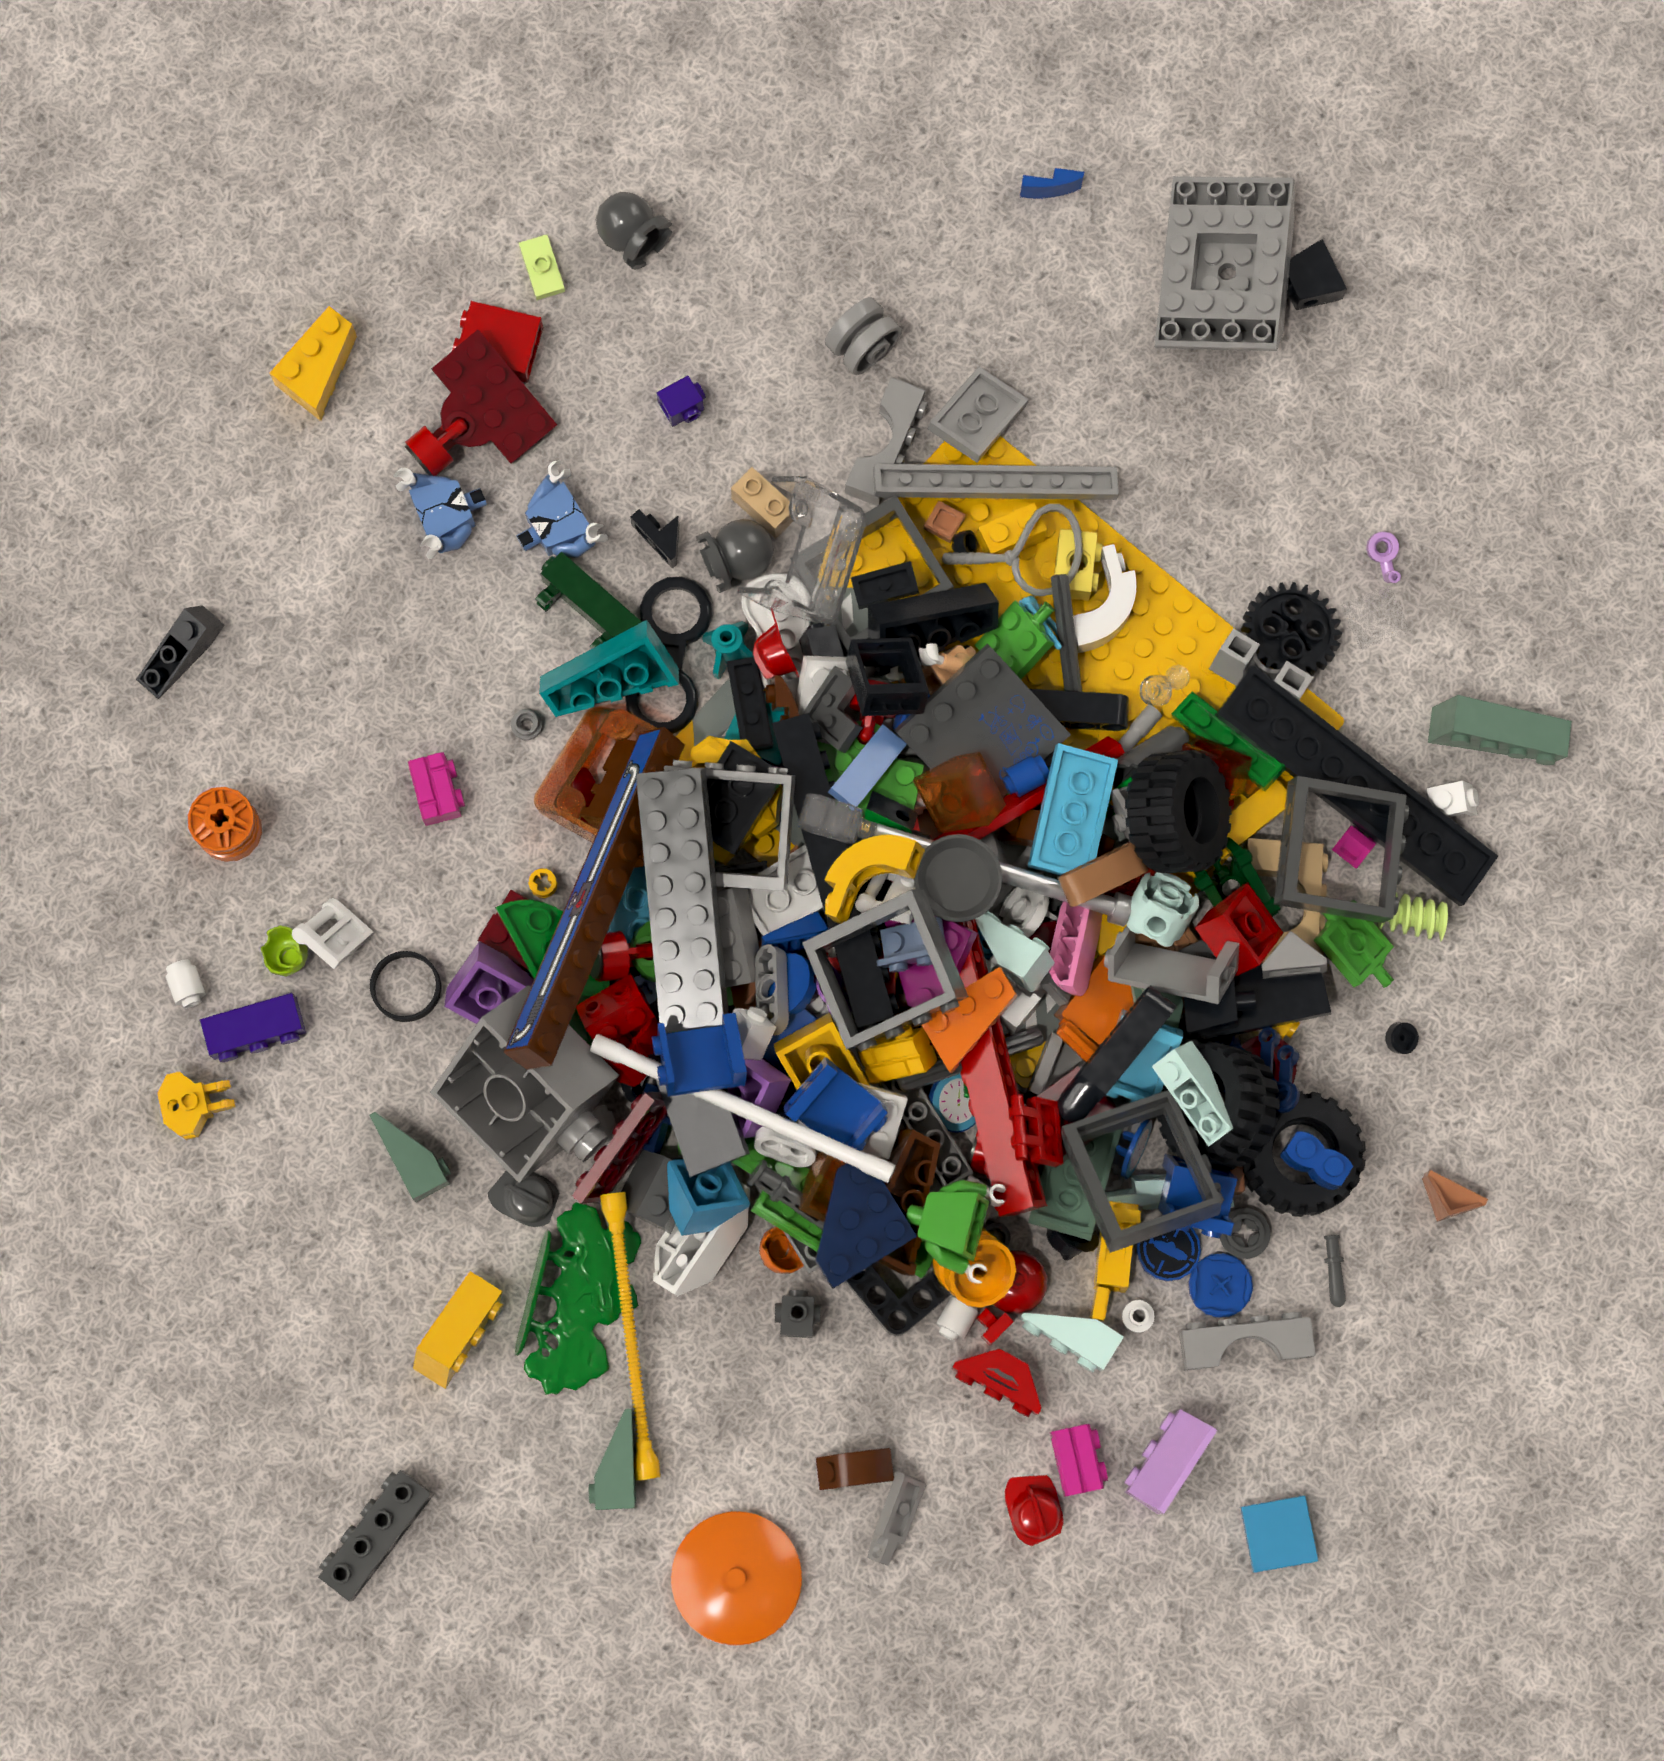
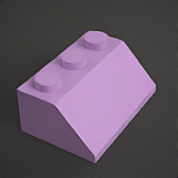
[1124,1409,1217,1514]

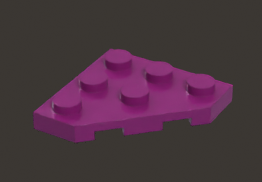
[885,916,978,1008]

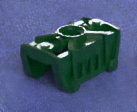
[1194,837,1281,917]

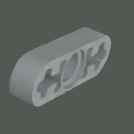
[755,944,789,1036]

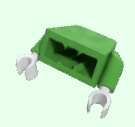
[906,1180,1006,1284]

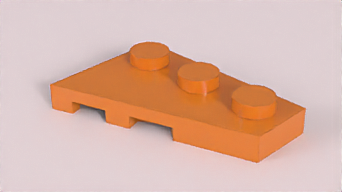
[922,967,1018,1074]

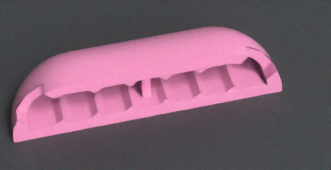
[1049,901,1102,996]

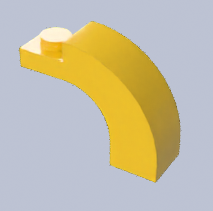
[824,835,925,924]
[1094,1201,1141,1293]

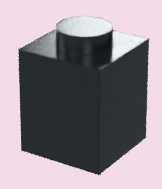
[799,623,844,657]

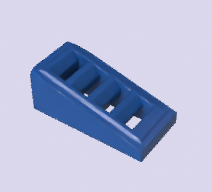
[761,911,829,954]

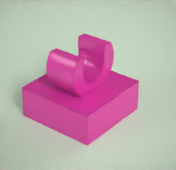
[1332,826,1376,869]

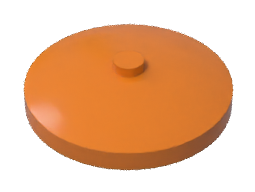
[671,1511,802,1645]

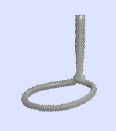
[942,504,1083,596]

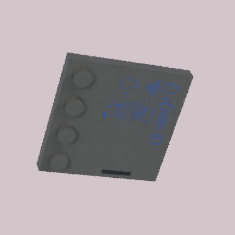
[894,643,1071,815]

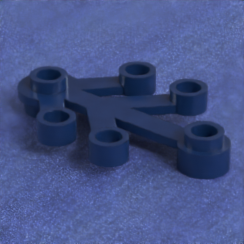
[1213,1027,1300,1113]

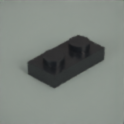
[850,561,919,610]

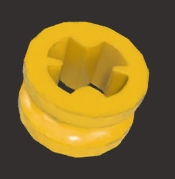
[528,868,558,898]

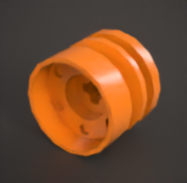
[187,787,262,862]

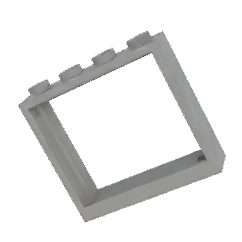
[664,760,796,891]

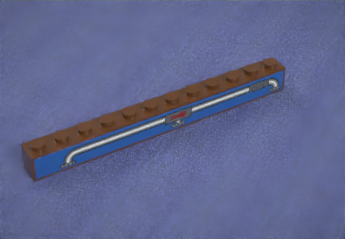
[503,727,685,1070]

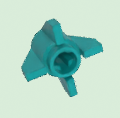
[702,621,754,680]

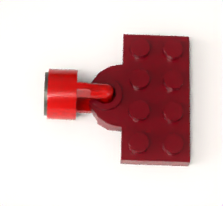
[404,329,557,476]

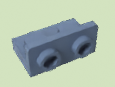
[876,917,945,973]

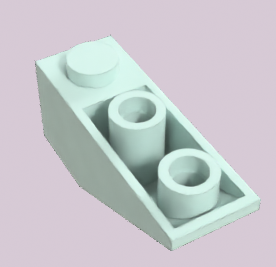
[975,911,1055,993]
[1152,1041,1233,1147]
[1019,1313,1124,1373]

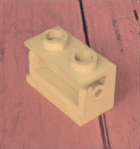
[731,467,797,539]

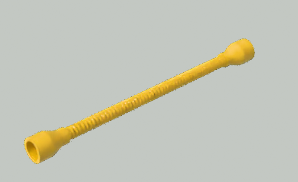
[600,1192,661,1480]

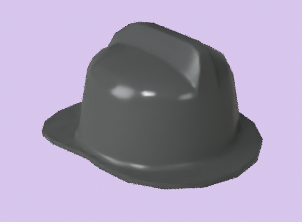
[488,1170,560,1227]

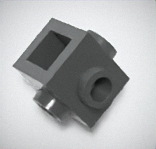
[775,1290,821,1338]

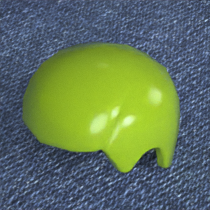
[261,925,308,977]

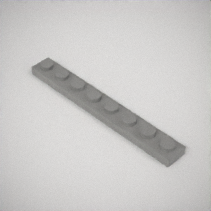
[873,464,1119,500]

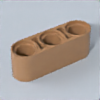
[1058,842,1148,907]

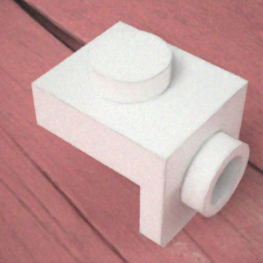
[1427,781,1479,817]

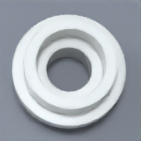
[1122,1300,1155,1333]

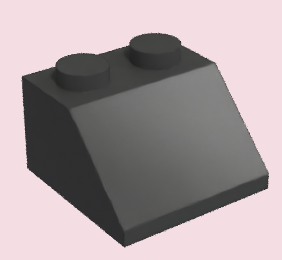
[621,1150,676,1234]

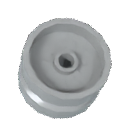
[825,297,902,375]

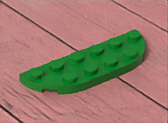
[495,900,611,1046]

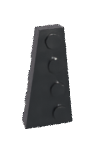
[868,583,999,677]

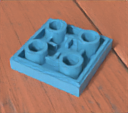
[1240,1496,1318,1573]

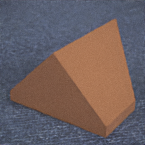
[1422,1170,1488,1222]

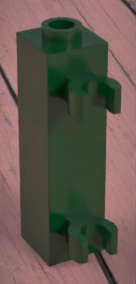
[535,552,642,649]

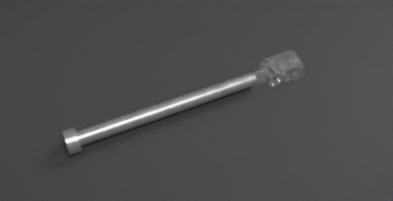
[797,793,1132,927]

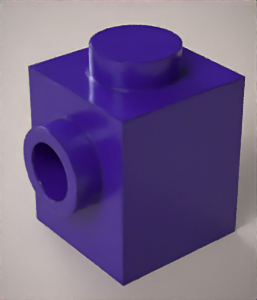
[656,375,706,427]

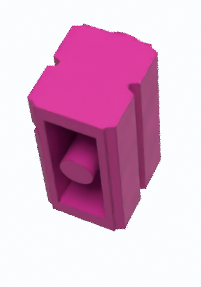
[408,752,465,826]
[1050,1423,1108,1497]

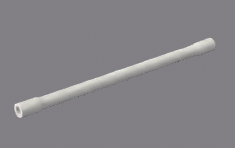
[590,1034,896,1183]

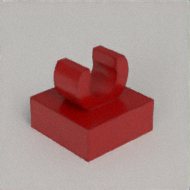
[976,1308,1014,1346]

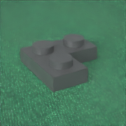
[801,666,863,753]

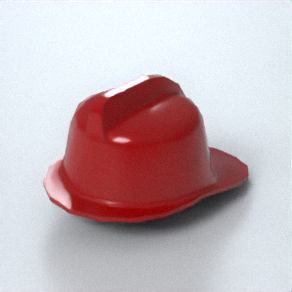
[753,608,799,679]
[1004,1475,1063,1546]

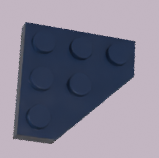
[815,1152,917,1289]

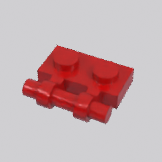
[1008,1094,1064,1167]

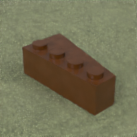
[877,1129,941,1276]

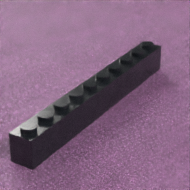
[772,713,899,1031]

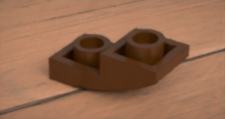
[766,676,799,721]

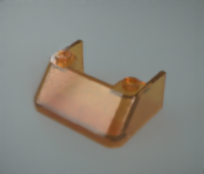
[534,706,657,843]

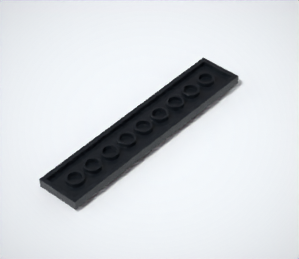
[1214,665,1498,906]

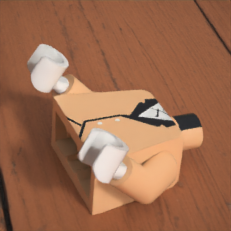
[880,643,976,695]

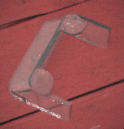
[737,476,866,624]

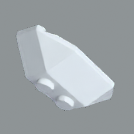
[653,1182,750,1297]

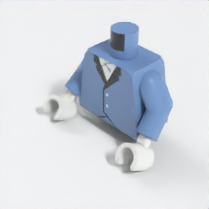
[516,461,608,558]
[393,468,487,559]

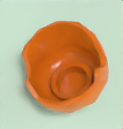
[759,1226,804,1274]

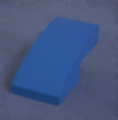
[1020,168,1084,199]

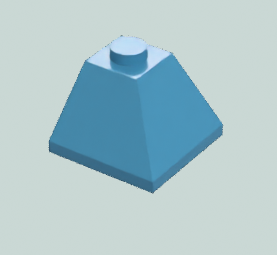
[667,1159,750,1236]

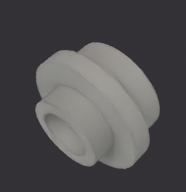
[511,709,542,740]

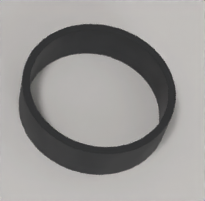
[370,951,441,1022]

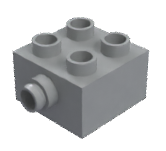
[430,985,619,1183]

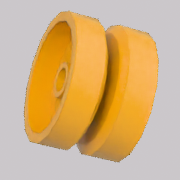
[933,1228,1016,1308]

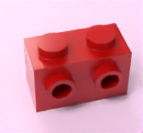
[576,974,655,1041]

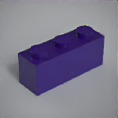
[200,993,306,1063]

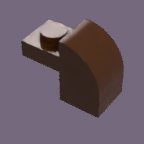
[816,1448,894,1490]

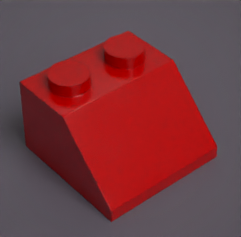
[1195,883,1283,977]

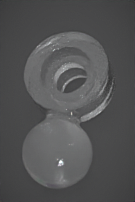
[1140,665,1190,706]

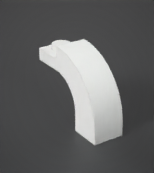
[1073,544,1137,653]

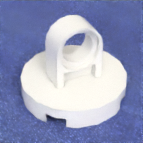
[999,887,1058,938]

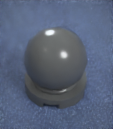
[596,192,673,270]
[696,519,774,593]

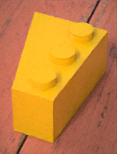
[269,306,357,421]
[413,1271,503,1389]

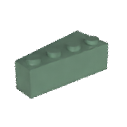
[1428,695,1572,765]

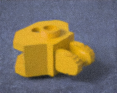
[157,1071,235,1140]

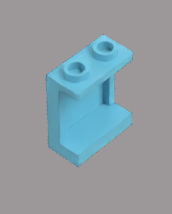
[1106,1009,1183,1102]

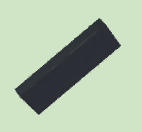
[727,657,773,751]

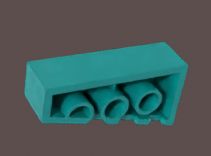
[539,620,679,717]

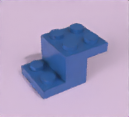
[1158,1154,1237,1238]

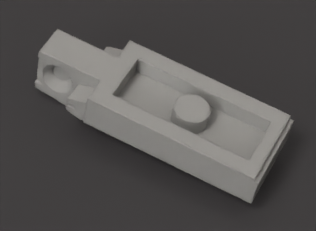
[867,1471,926,1566]

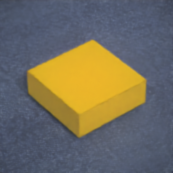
[1090,1286,1110,1322]

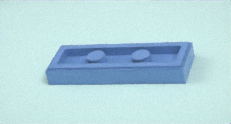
[828,724,907,812]

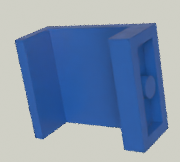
[652,1013,747,1096]
[784,1057,888,1151]

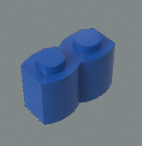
[1280,1131,1353,1190]

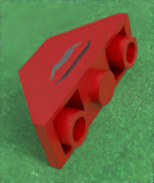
[951,1348,1042,1418]

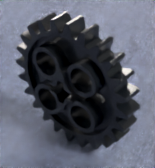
[1240,582,1342,676]

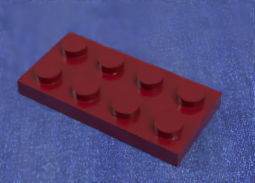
[572,1092,668,1204]

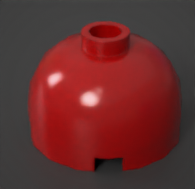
[993,1250,1048,1315]

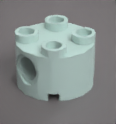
[1127,872,1199,947]

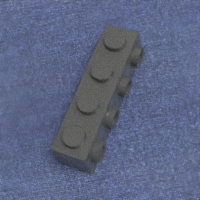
[318,1470,434,1602]

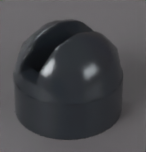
[951,530,978,553]

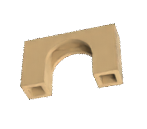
[1244,838,1328,963]

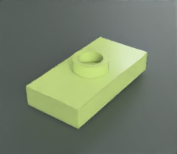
[519,234,565,300]

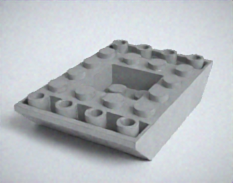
[1155,176,1294,351]

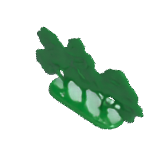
[515,1202,641,1395]

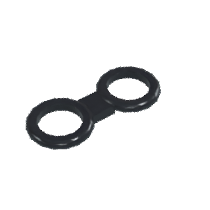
[625,577,712,734]

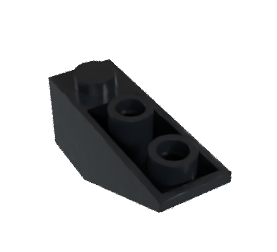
[136,605,225,699]

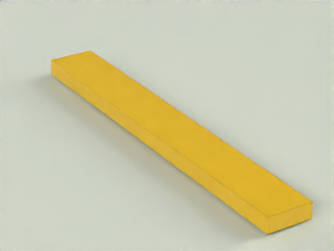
[1096,779,1287,956]

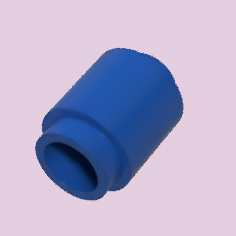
[1002,755,1049,797]

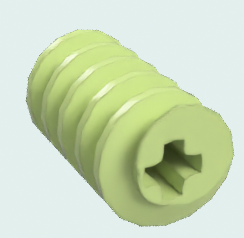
[1378,892,1448,942]

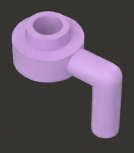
[1366,532,1401,583]

